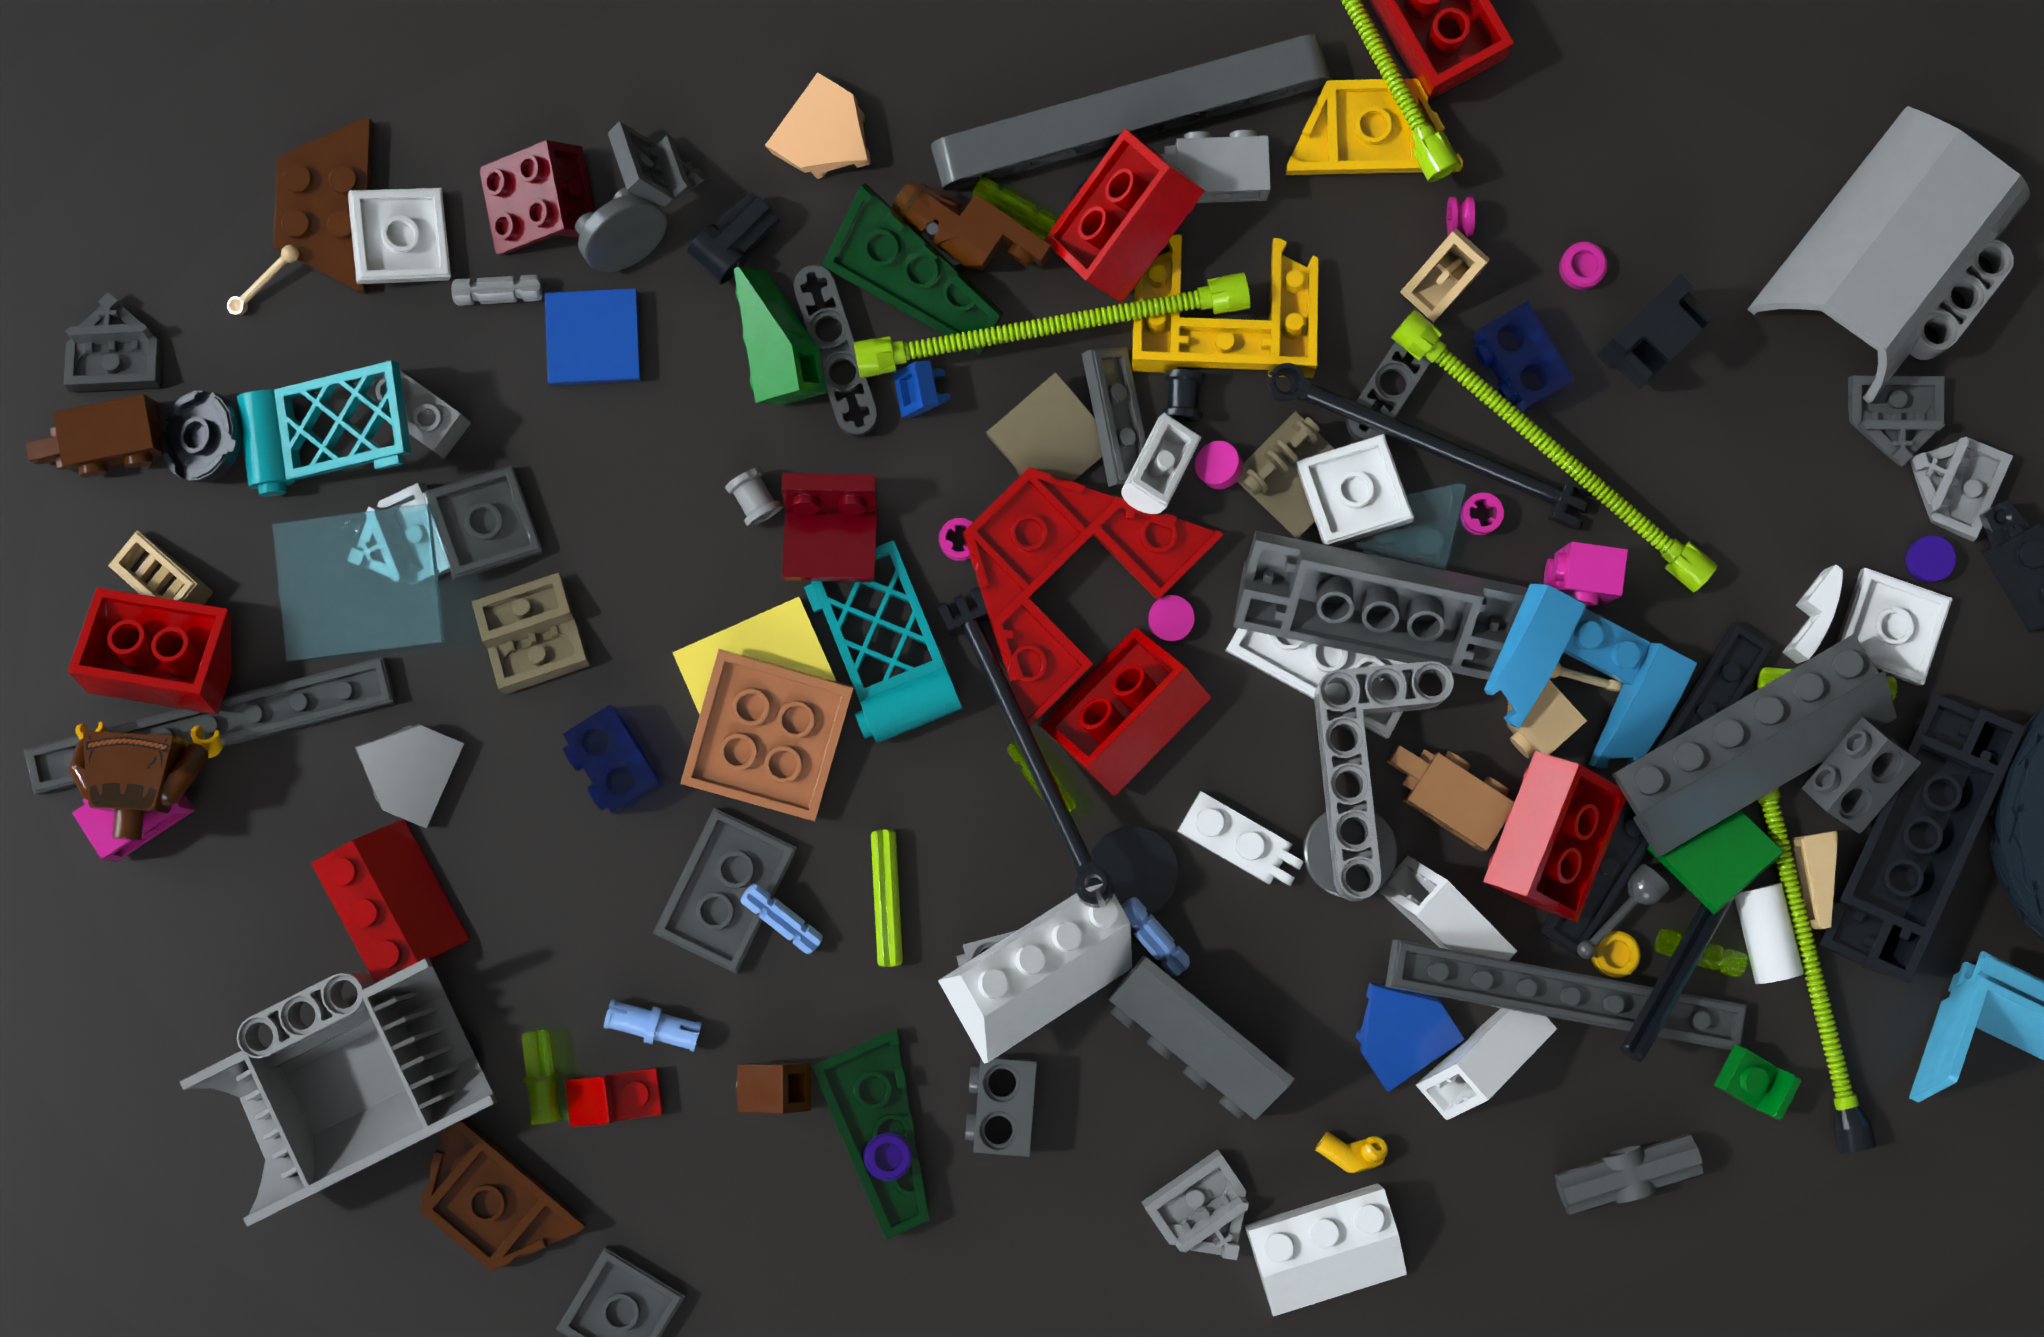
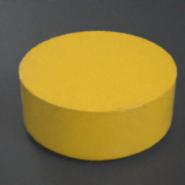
[1591,931,1640,978]

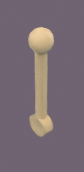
[227,245,299,315]
[1550,662,1623,692]

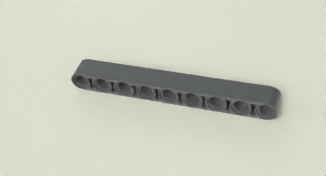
[930,34,1331,191]

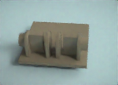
[1237,411,1334,539]

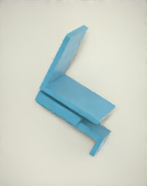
[1909,951,2044,1103]

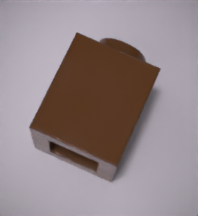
[736,1062,811,1114]

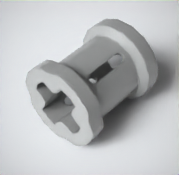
[725,467,783,527]

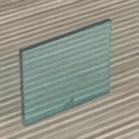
[272,504,445,661]

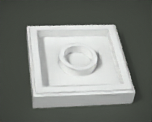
[348,188,451,284]
[1296,434,1414,547]
[1836,568,1953,686]

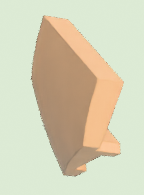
[765,73,871,179]

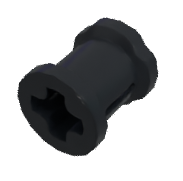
[1162,369,1206,422]

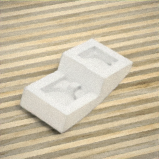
[1782,565,1843,664]

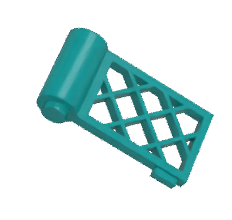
[236,360,412,497]
[804,540,962,743]

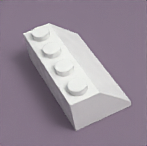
[938,883,1132,1063]

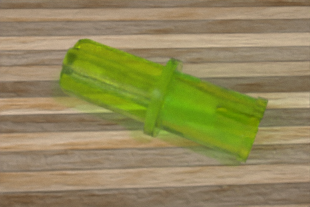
[521,1029,561,1125]

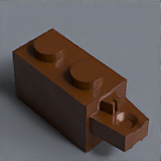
[26,394,162,477]

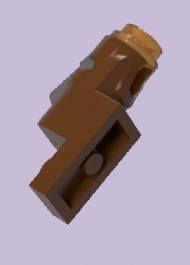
[891,180,1052,272]

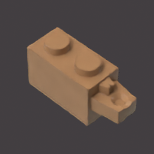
[1387,746,1514,852]

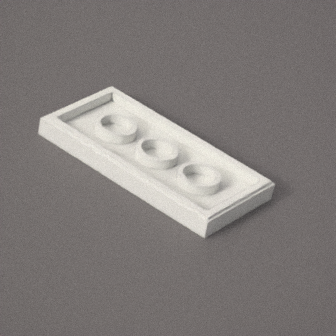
[1225,628,1423,739]

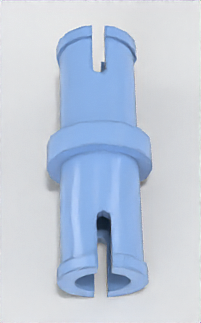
[603,999,702,1052]

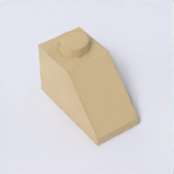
[1507,679,1587,759]

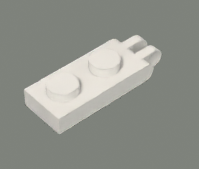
[1177,791,1304,886]

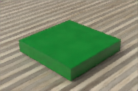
[1647,810,1783,915]

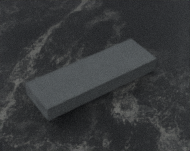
[1082,347,1146,487]

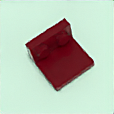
[480,140,595,255]
[781,473,878,582]

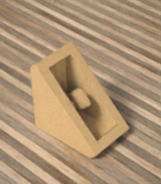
[1400,228,1490,323]

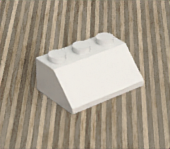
[1244,1183,1407,1317]

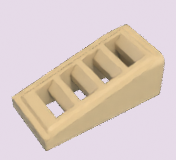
[108,530,213,605]
[1790,831,1838,929]

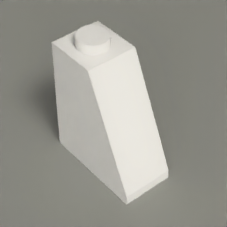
[1378,856,1517,960]
[1416,1008,1557,1120]

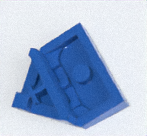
[1355,982,1465,1092]

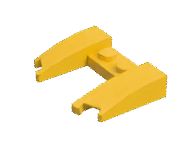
[1131,235,1318,378]

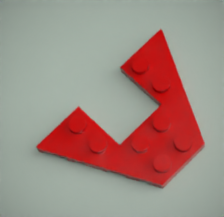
[963,467,1223,727]

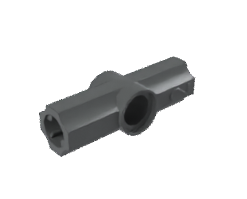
[1555,1134,1704,1215]

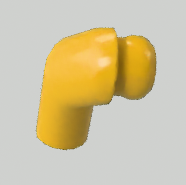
[1315,1131,1388,1174]

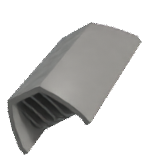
[1747,106,2030,403]
[180,958,497,1227]

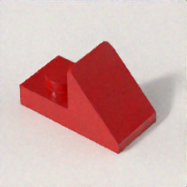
[565,1067,664,1127]

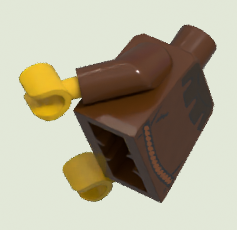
[69,721,223,840]

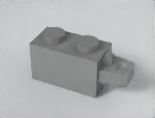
[1160,130,1271,203]

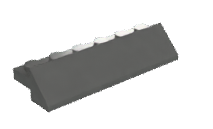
[1233,531,1527,680]
[1612,634,1897,858]

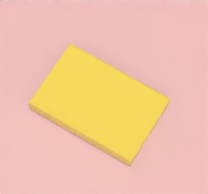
[672,597,837,715]

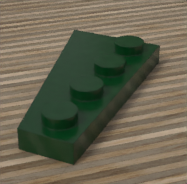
[822,183,1004,355]
[811,1028,929,1240]

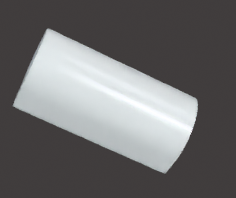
[1121,413,1202,514]
[1734,883,1804,984]

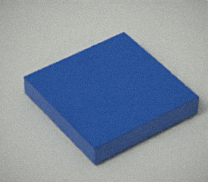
[545,288,642,386]

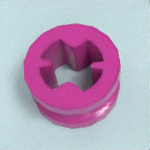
[1446,196,1475,238]
[1460,492,1504,536]
[939,518,973,561]

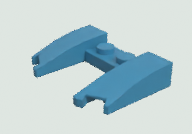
[1484,583,1697,768]

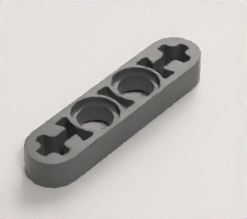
[794,265,878,438]

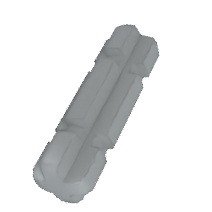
[451,274,543,306]

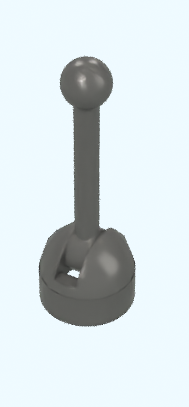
[1577,864,1670,959]

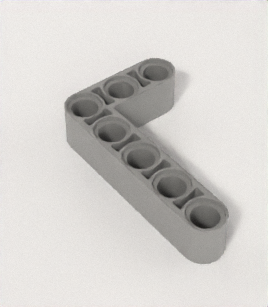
[1314,661,1454,902]

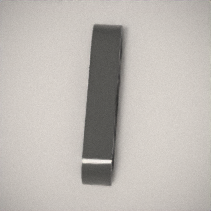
[1346,341,1431,442]

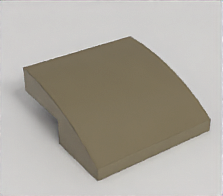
[986,372,1103,482]
[471,572,590,695]

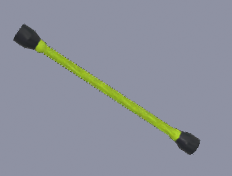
[1757,787,1877,1153]

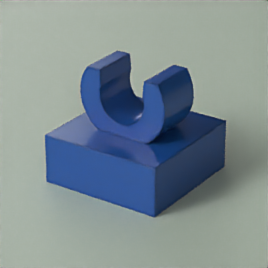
[893,361,950,418]

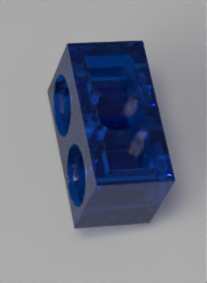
[1473,301,1575,414]
[563,704,664,815]

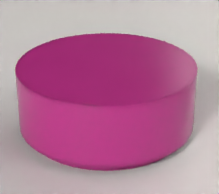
[1559,242,1607,290]
[1195,441,1243,489]
[1148,595,1195,642]

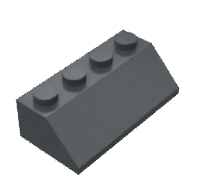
[1108,956,1295,1120]

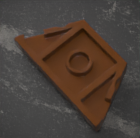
[273,118,374,294]
[419,1119,587,1271]

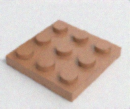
[680,648,853,821]

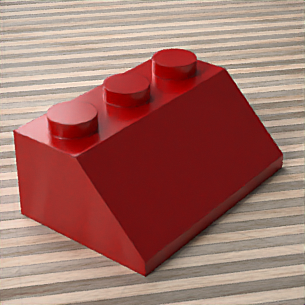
[1044,128,1205,303]
[67,587,232,715]
[1039,627,1211,797]
[311,819,471,983]

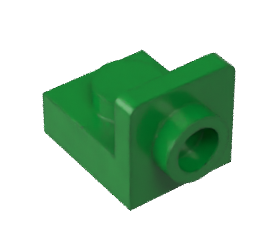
[1713,1044,1801,1120]

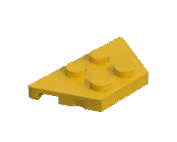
[1285,78,1463,175]

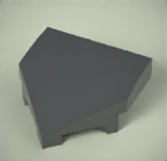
[608,121,707,207]
[63,292,161,392]
[1848,375,1945,467]

